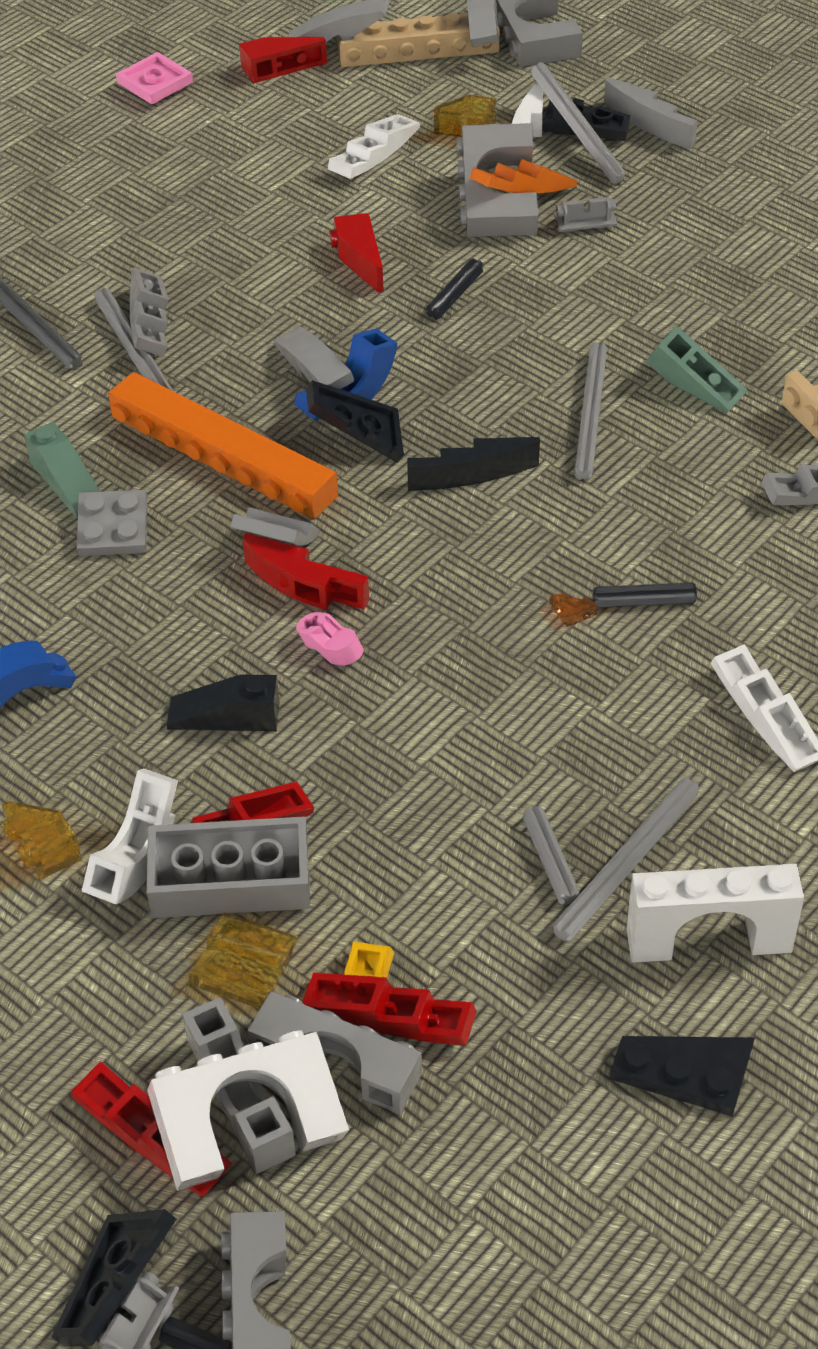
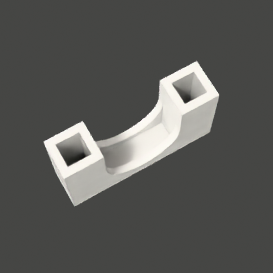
[626,864,804,963]
[147,1030,349,1191]

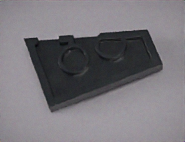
[542,98,630,141]
[306,380,404,463]
[610,1036,755,1117]
[52,1209,177,1346]

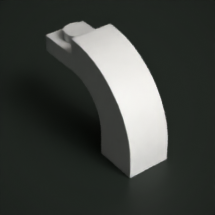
[82,769,178,904]

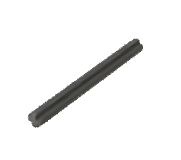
[0,277,83,370]

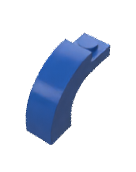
[294,328,398,420]
[0,641,77,709]

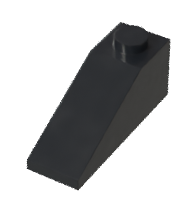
[167,674,280,732]

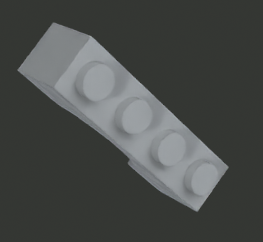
[247,991,422,1115]
[182,997,296,1174]
[221,1211,291,1349]

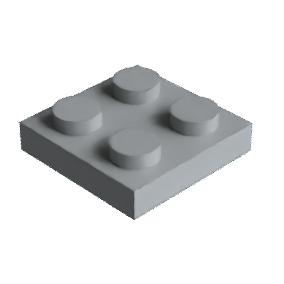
[77,490,148,556]

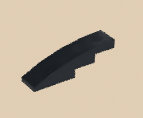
[407,437,540,491]

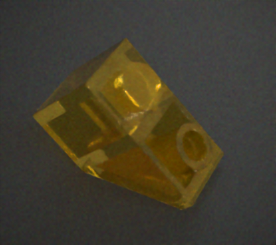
[434,95,496,137]
[0,801,82,880]

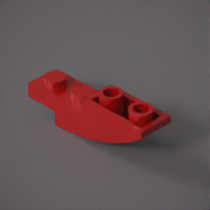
[242,533,369,611]

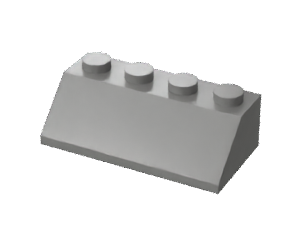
[147,817,311,918]

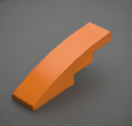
[470,159,578,193]

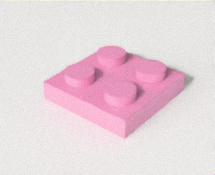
[116,52,193,104]

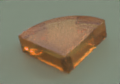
[549,593,598,627]

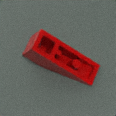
[239,37,327,84]
[329,213,384,292]

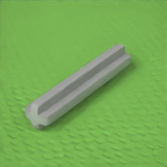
[523,806,580,906]

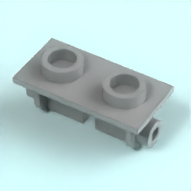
[554,196,617,232]
[98,1271,179,1349]

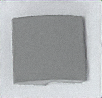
[230,507,320,546]

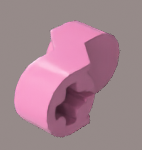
[296,612,364,666]

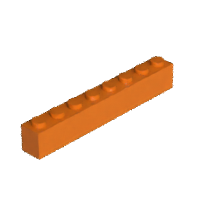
[108,372,338,519]

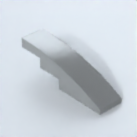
[288,0,390,42]
[467,0,499,47]
[604,77,698,150]
[130,267,169,357]
[273,326,354,389]
[761,464,818,505]

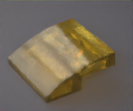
[189,913,297,1009]

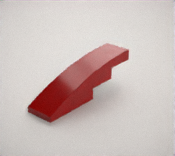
[302,973,477,1046]
[70,1061,232,1198]

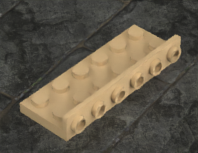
[335,13,500,67]

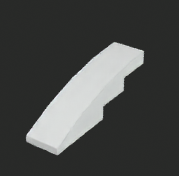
[508,83,543,170]
[328,114,420,179]
[710,644,818,772]

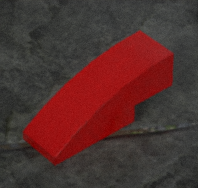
[191,781,315,823]

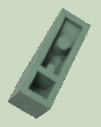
[645,326,748,413]
[24,421,100,519]

